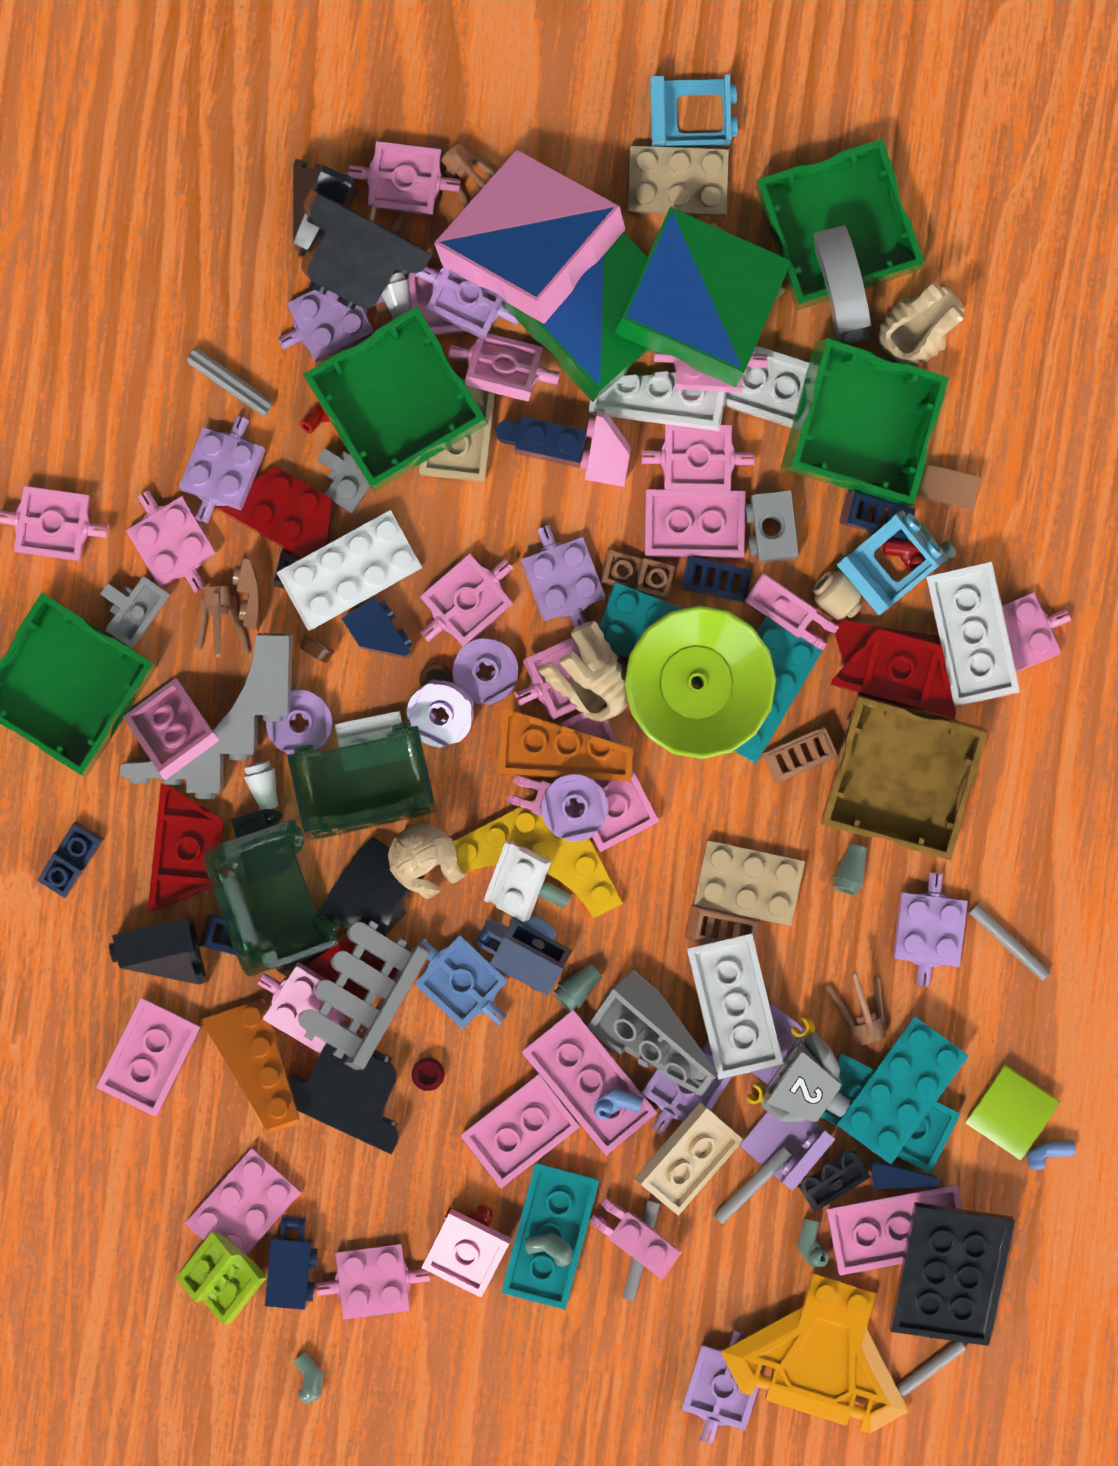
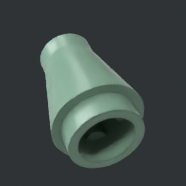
[832,844,868,895]
[553,963,603,1012]

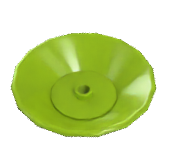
[625,605,776,759]

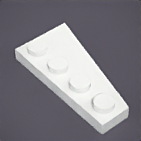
[589,371,726,431]

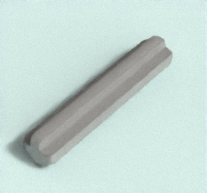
[187,348,273,416]

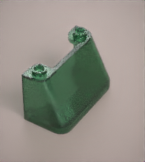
[287,723,438,840]
[204,819,339,977]

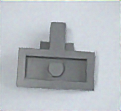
[317,448,370,514]
[100,576,171,649]

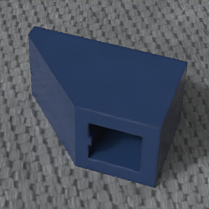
[341,597,413,659]

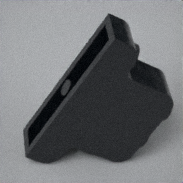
[301,188,432,310]
[288,1043,400,1155]

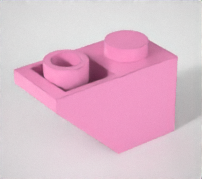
[580,408,631,487]

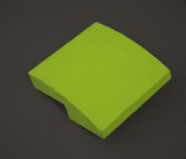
[965,1064,1060,1160]
[176,1231,267,1325]

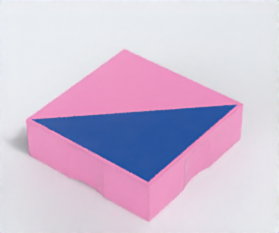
[435,150,626,324]

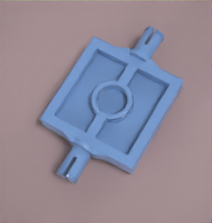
[414,935,508,1029]

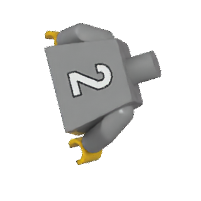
[747,1017,850,1122]

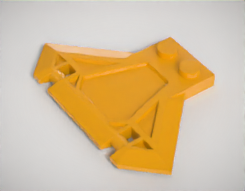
[720,1273,909,1433]

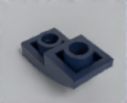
[37,821,104,898]

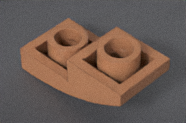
[599,550,675,599]
[233,558,261,631]

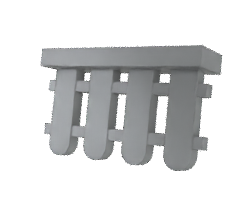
[298,921,429,1070]

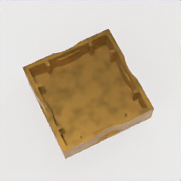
[821,693,988,860]

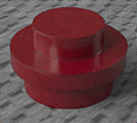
[411,1058,445,1091]

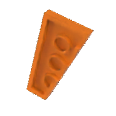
[498,707,633,782]
[200,999,301,1133]

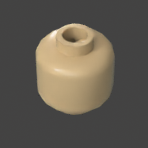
[813,571,863,620]

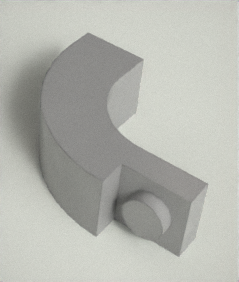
[813,225,871,345]

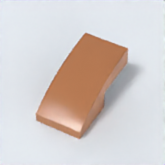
[916,464,981,511]

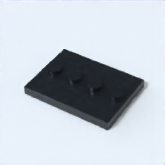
[889,1202,1015,1346]

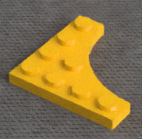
[453,800,623,919]

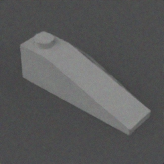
[587,970,718,1096]

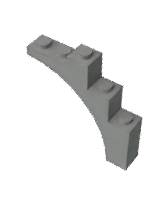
[120,633,293,799]

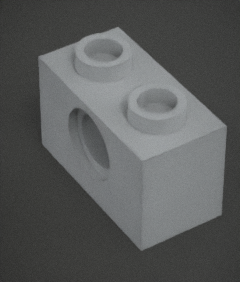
[745,491,799,564]

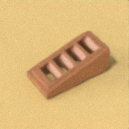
[763,727,838,784]
[684,906,760,944]

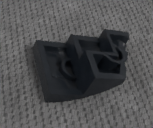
[314,836,425,936]

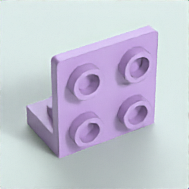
[740,1112,835,1191]

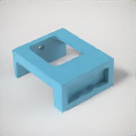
[650,74,737,148]
[837,510,945,615]

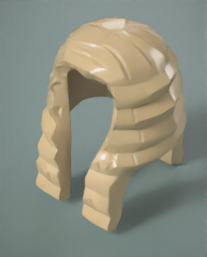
[878,282,966,366]
[539,621,629,722]
[388,822,466,899]

